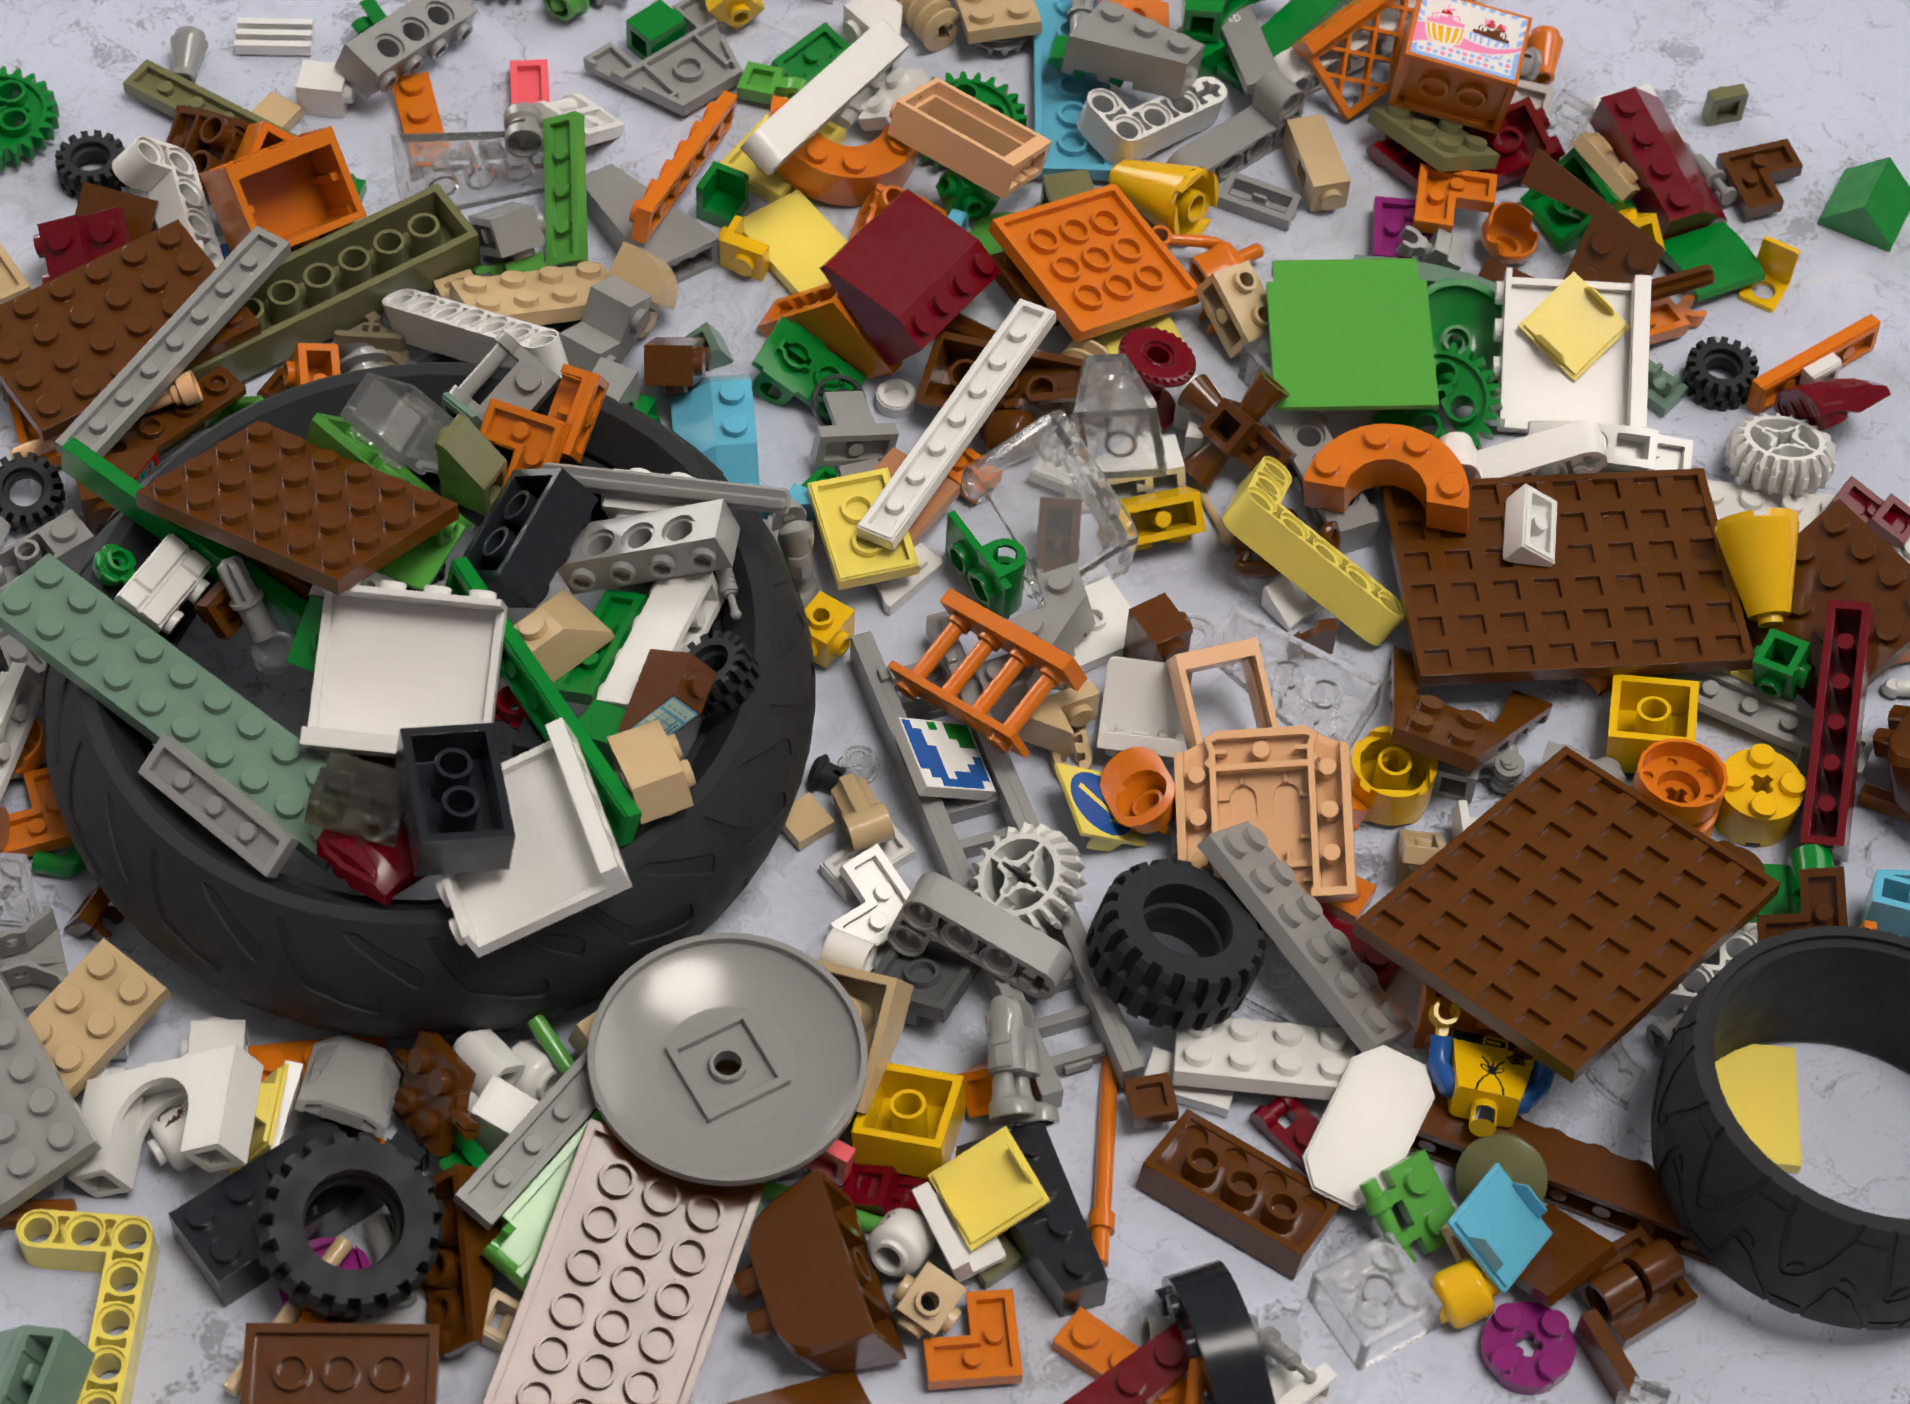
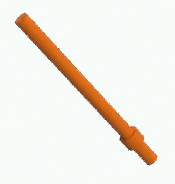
[1087,1056,1118,1268]

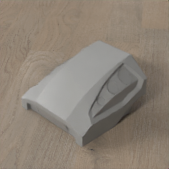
[294,1034,402,1139]

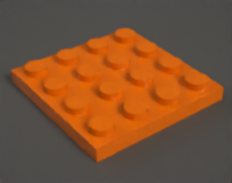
[988,183,1200,343]

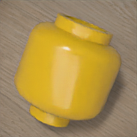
[1426,1259,1500,1329]

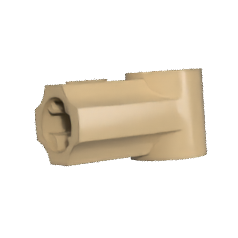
[831,773,895,852]

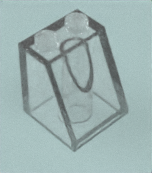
[1073,353,1168,480]

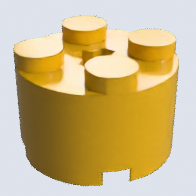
[1350,725,1438,826]
[1714,743,1807,847]

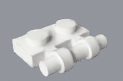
[838,68,929,131]

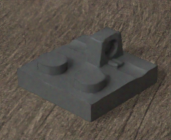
[873,940,982,1026]

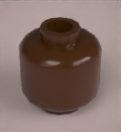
[979,407,1043,461]

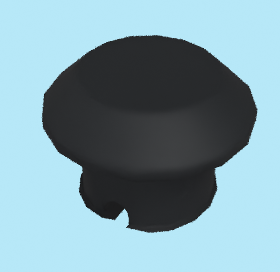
[807,754,844,790]

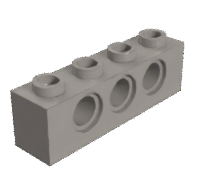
[334,0,478,99]
[1265,410,1381,554]
[557,499,740,595]

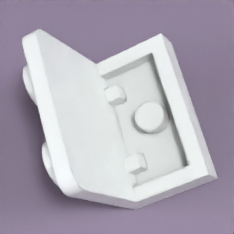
[1097,656,1192,763]

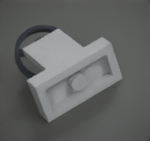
[810,374,899,467]

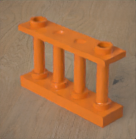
[887,588,1088,759]

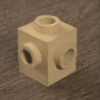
[891,1261,967,1340]

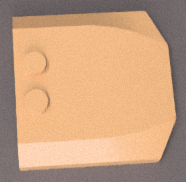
[1174,725,1357,903]

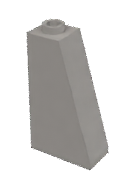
[586,163,719,284]

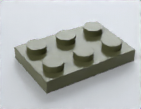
[1367,104,1500,172]

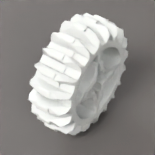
[1725,412,1836,498]
[968,822,1087,935]

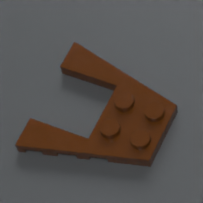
[1478,148,1665,283]
[1389,646,1553,772]

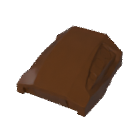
[166,105,250,191]

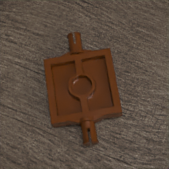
[393,1030,480,1156]

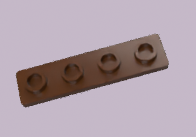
[106,366,246,458]

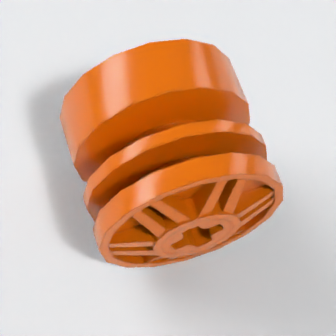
[1631,739,1729,837]

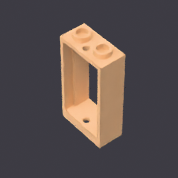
[887,77,1052,199]
[1166,637,1279,750]

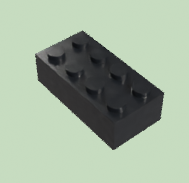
[168,1117,384,1307]

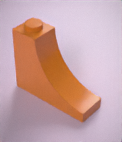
[757,282,903,380]

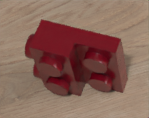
[1462,96,1565,189]
[33,207,131,284]

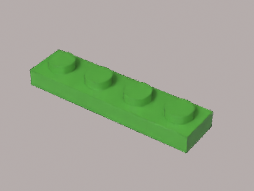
[543,111,588,267]

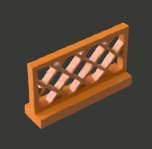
[1291,0,1414,121]

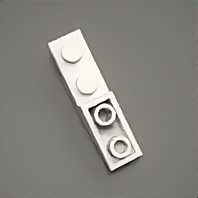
[1527,420,1694,472]

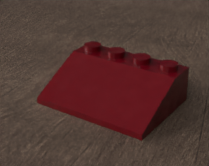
[820,189,1001,367]

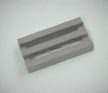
[1216,171,1303,232]

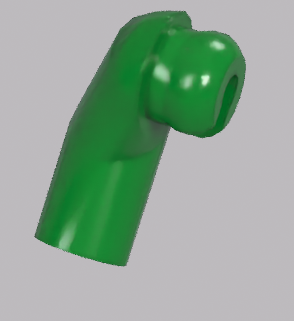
[32,842,87,878]

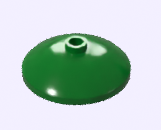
[1427,278,1502,385]

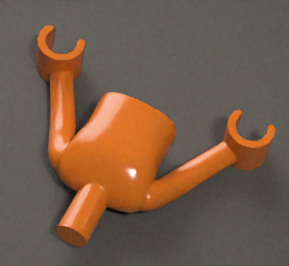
[1152,225,1264,335]

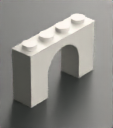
[67,1044,264,1199]

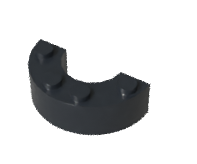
[1154,1260,1275,1404]

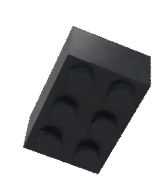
[462,468,599,608]
[395,723,516,876]

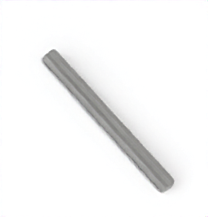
[542,462,791,514]

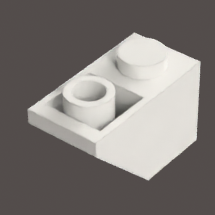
[843,0,902,72]

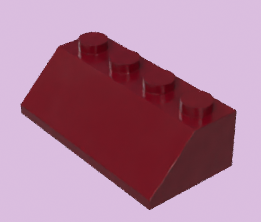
[1590,87,1728,240]

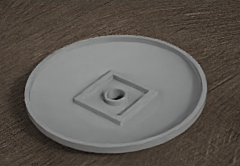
[587,932,868,1186]

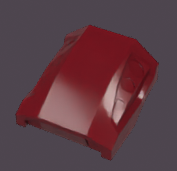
[1773,378,1891,430]
[316,796,428,906]

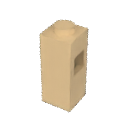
[1282,114,1351,213]

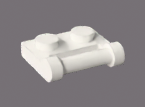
[533,93,626,147]

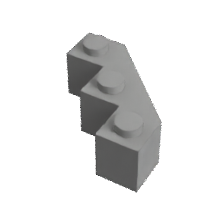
[559,275,652,372]
[977,563,1096,724]

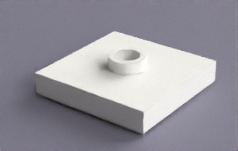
[1037,576,1131,673]

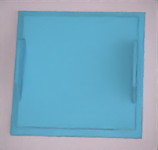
[1446,1163,1553,1295]

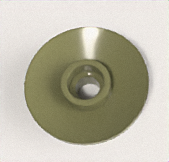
[1455,1133,1548,1202]

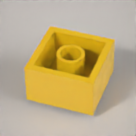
[1606,674,1699,773]
[851,1063,966,1179]

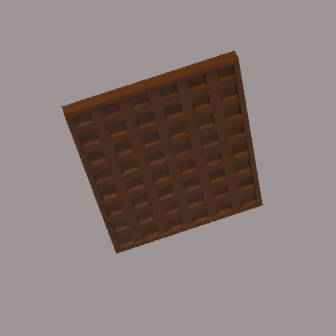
[1379,468,1755,687]
[1352,746,1781,1083]

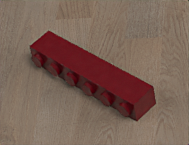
[1800,600,1875,862]

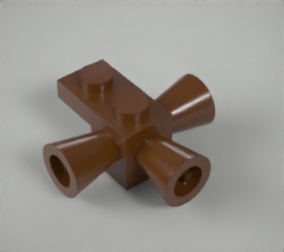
[1178,369,1297,489]

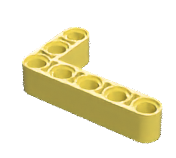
[1222,456,1405,646]
[16,1209,159,1404]

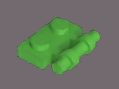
[1359,1150,1456,1269]

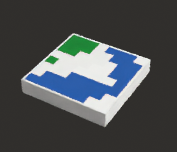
[891,717,996,801]

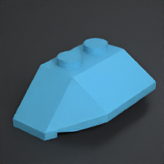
[670,374,759,485]

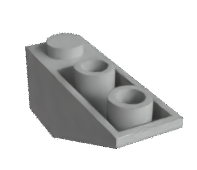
[0,509,95,592]

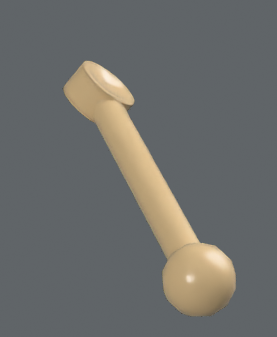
[1191,480,1234,546]

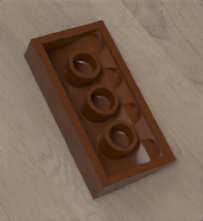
[1136,1109,1343,1279]

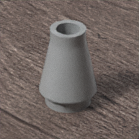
[170,26,208,83]

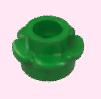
[93,544,136,587]

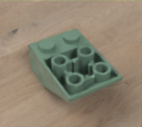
[0,1325,96,1404]

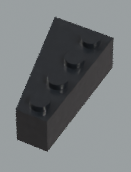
[955,1121,1108,1318]

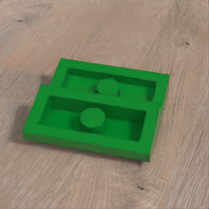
[771,22,855,85]
[1660,221,1765,302]

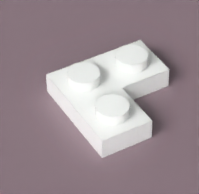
[827,844,911,950]

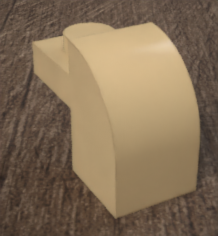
[606,241,678,339]

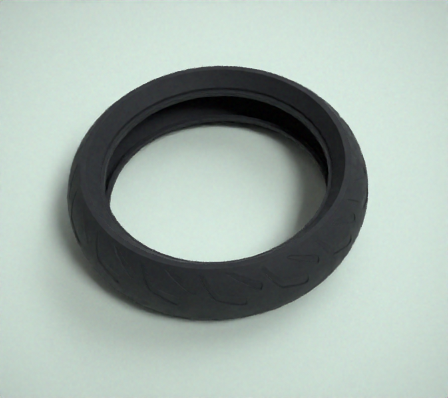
[42,362,816,1039]

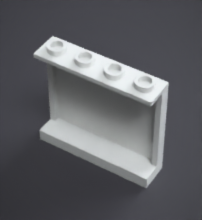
[1492,267,1652,434]
[299,580,508,758]
[436,717,633,958]

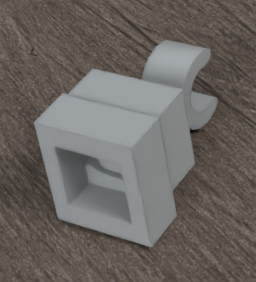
[1396,226,1467,271]

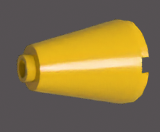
[1108,159,1219,235]
[1715,508,1800,628]

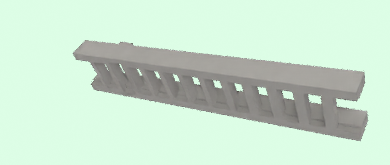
[850,611,1145,1108]

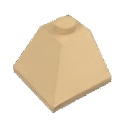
[514,588,615,683]

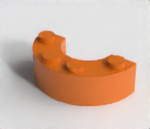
[767,95,918,206]
[1303,424,1469,534]

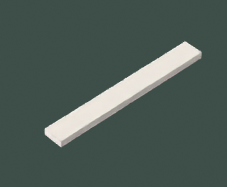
[856,298,1056,551]

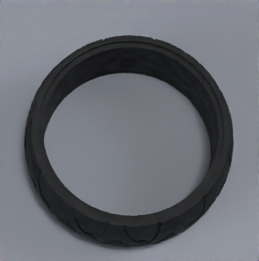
[1651,926,1910,1330]

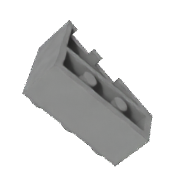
[1061,0,1205,100]

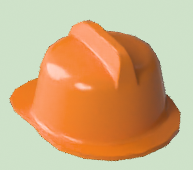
[1099,747,1176,835]

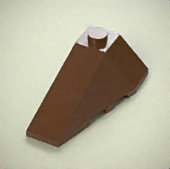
[914,331,1093,410]
[418,1163,503,1358]

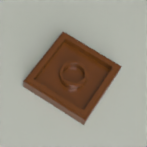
[1513,1203,1617,1307]

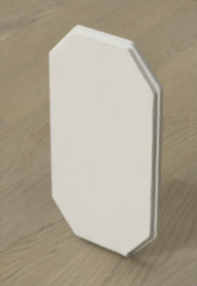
[1302,1045,1435,1211]

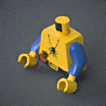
[1427,1000,1556,1137]

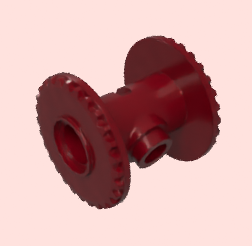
[1099,326,1196,435]

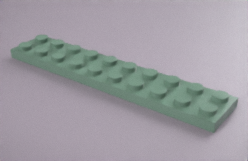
[0,553,388,872]

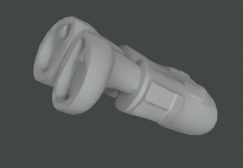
[772,499,818,609]
[985,995,1059,1130]

